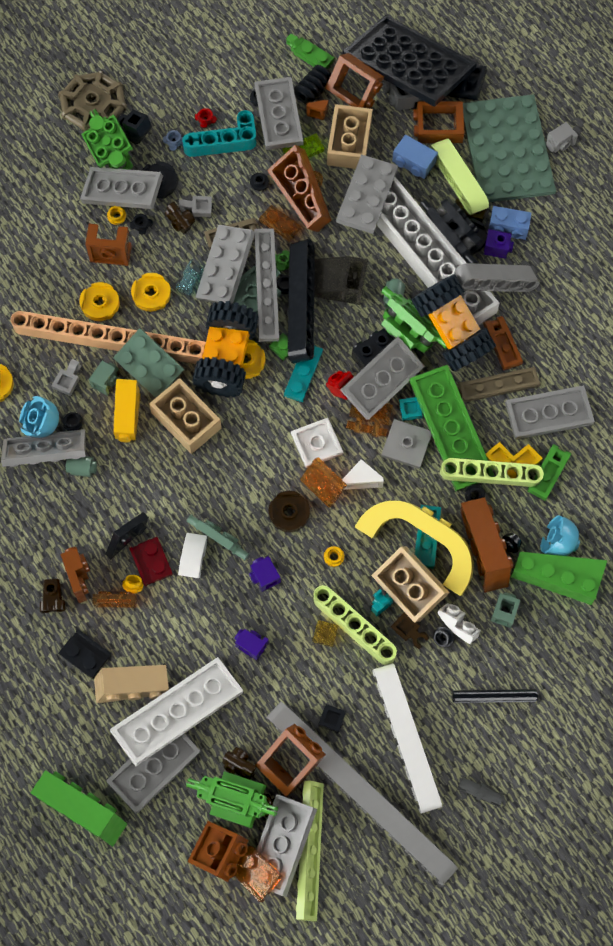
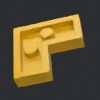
[486,442,543,486]

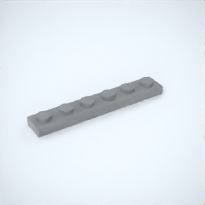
[254,229,279,342]

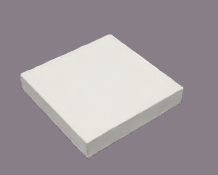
[291,418,344,468]

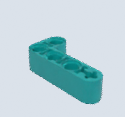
[182,110,256,157]

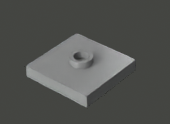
[381,419,432,469]

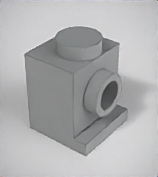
[546,122,578,153]

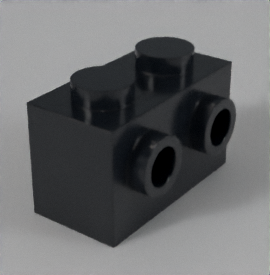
[352,328,394,369]

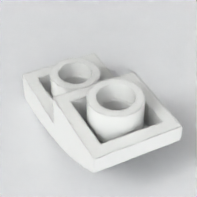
[178,533,208,578]
[438,603,481,644]

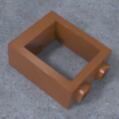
[325,53,384,109]
[413,101,464,143]
[255,724,326,797]

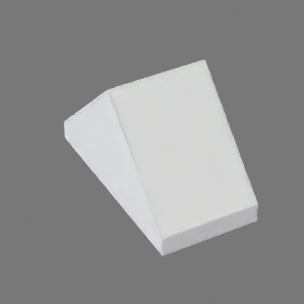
[341,460,384,490]

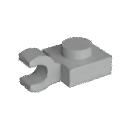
[179,196,212,217]
[52,359,81,396]

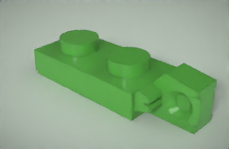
[286,34,335,69]

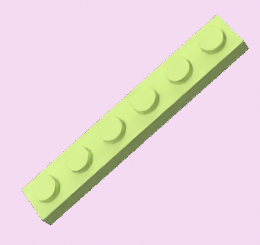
[296,780,324,921]

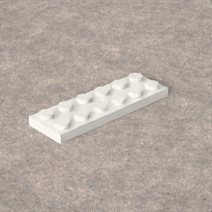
[110,657,243,766]

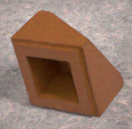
[307,100,329,120]

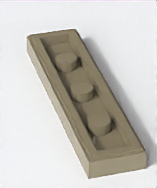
[457,367,540,403]

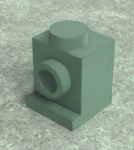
[89,361,119,396]
[490,593,520,628]

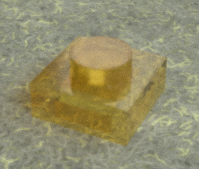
[312,620,339,647]

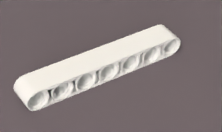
[372,663,442,814]

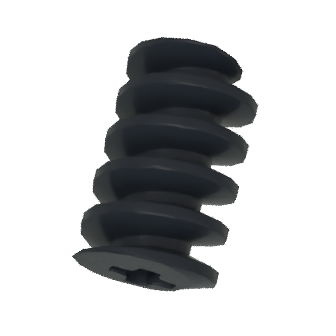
[294,65,331,105]

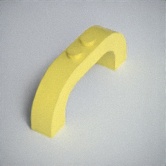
[355,501,474,596]

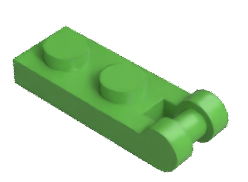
[527,444,572,501]

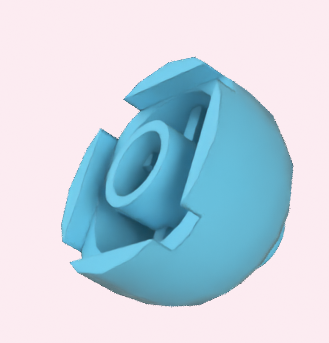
[19,396,59,438]
[540,515,580,556]

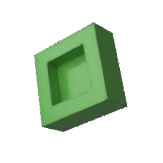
[269,333,288,361]

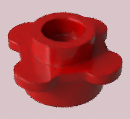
[195,108,217,128]

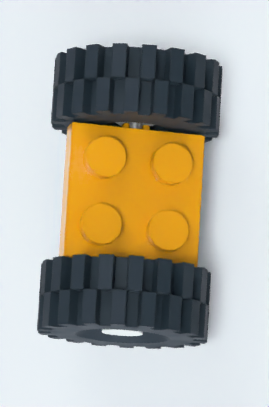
[411,274,496,371]
[192,301,259,398]

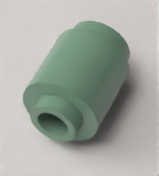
[383,279,405,308]
[66,456,97,477]

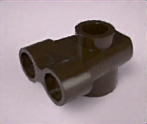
[164,202,195,234]
[40,579,66,613]
[222,747,257,780]

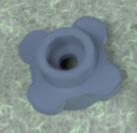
[163,130,183,151]

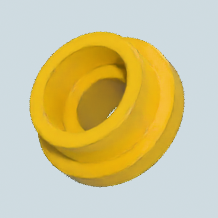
[107,206,126,225]
[324,546,344,567]
[122,575,144,594]

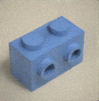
[392,135,438,179]
[488,206,531,240]

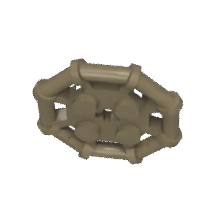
[58,70,127,132]

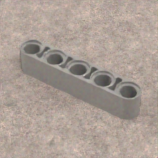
[454,263,539,292]

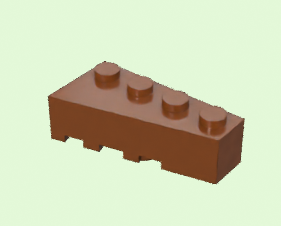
[267,145,332,232]
[460,497,513,593]

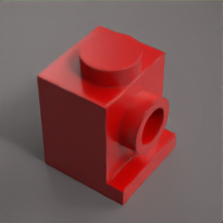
[326,371,353,400]

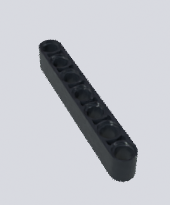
[288,239,315,364]

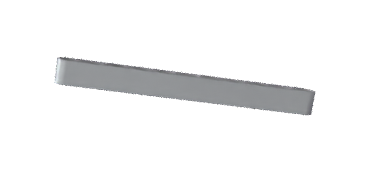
[265,702,458,886]

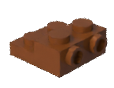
[60,547,90,603]
[187,821,249,882]

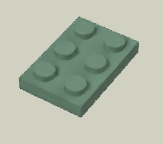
[113,328,185,398]

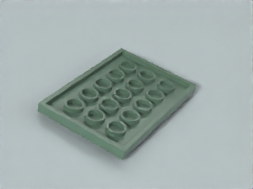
[463,94,556,202]

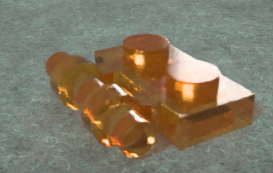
[346,404,393,437]

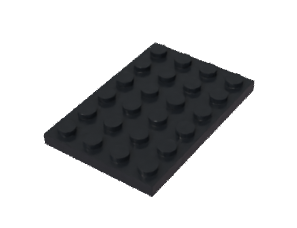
[343,15,477,107]

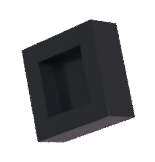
[318,704,346,733]

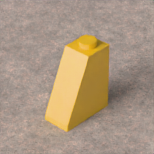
[113,379,141,443]

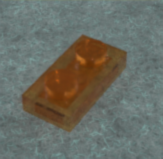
[259,205,301,242]
[92,591,137,608]

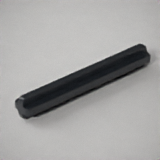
[452,689,538,703]

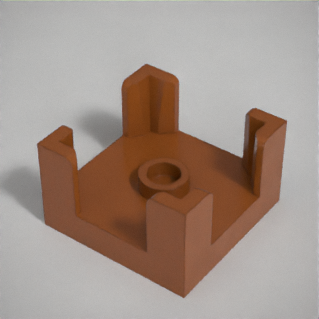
[85,223,132,266]

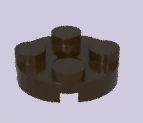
[268,491,310,532]

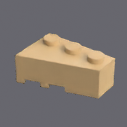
[94,665,169,704]

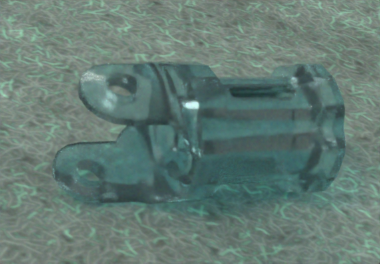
[176,259,204,296]

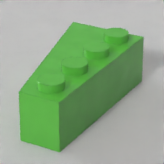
[511,552,607,605]
[30,770,127,847]

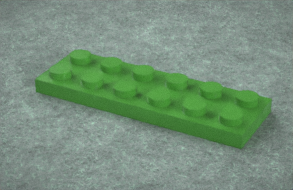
[409,365,495,491]

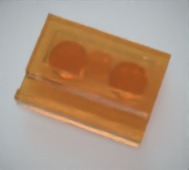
[300,457,347,508]
[235,846,283,902]

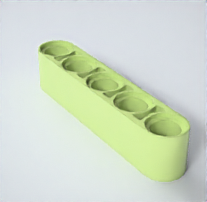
[429,138,489,215]
[440,458,544,487]
[313,585,397,665]

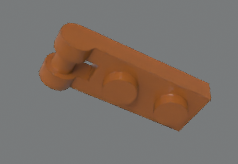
[483,316,523,371]

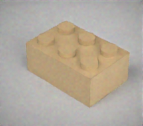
[327,104,373,169]
[149,378,222,454]
[371,546,450,623]

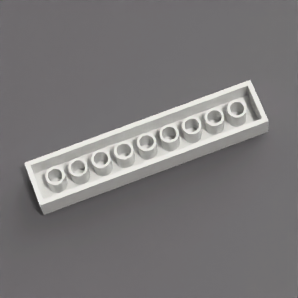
[377,177,500,325]

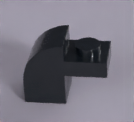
[118,109,152,144]

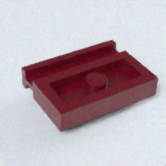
[129,537,173,586]

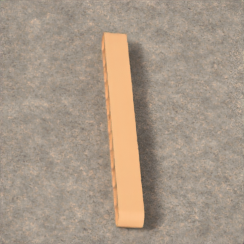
[10,311,206,364]

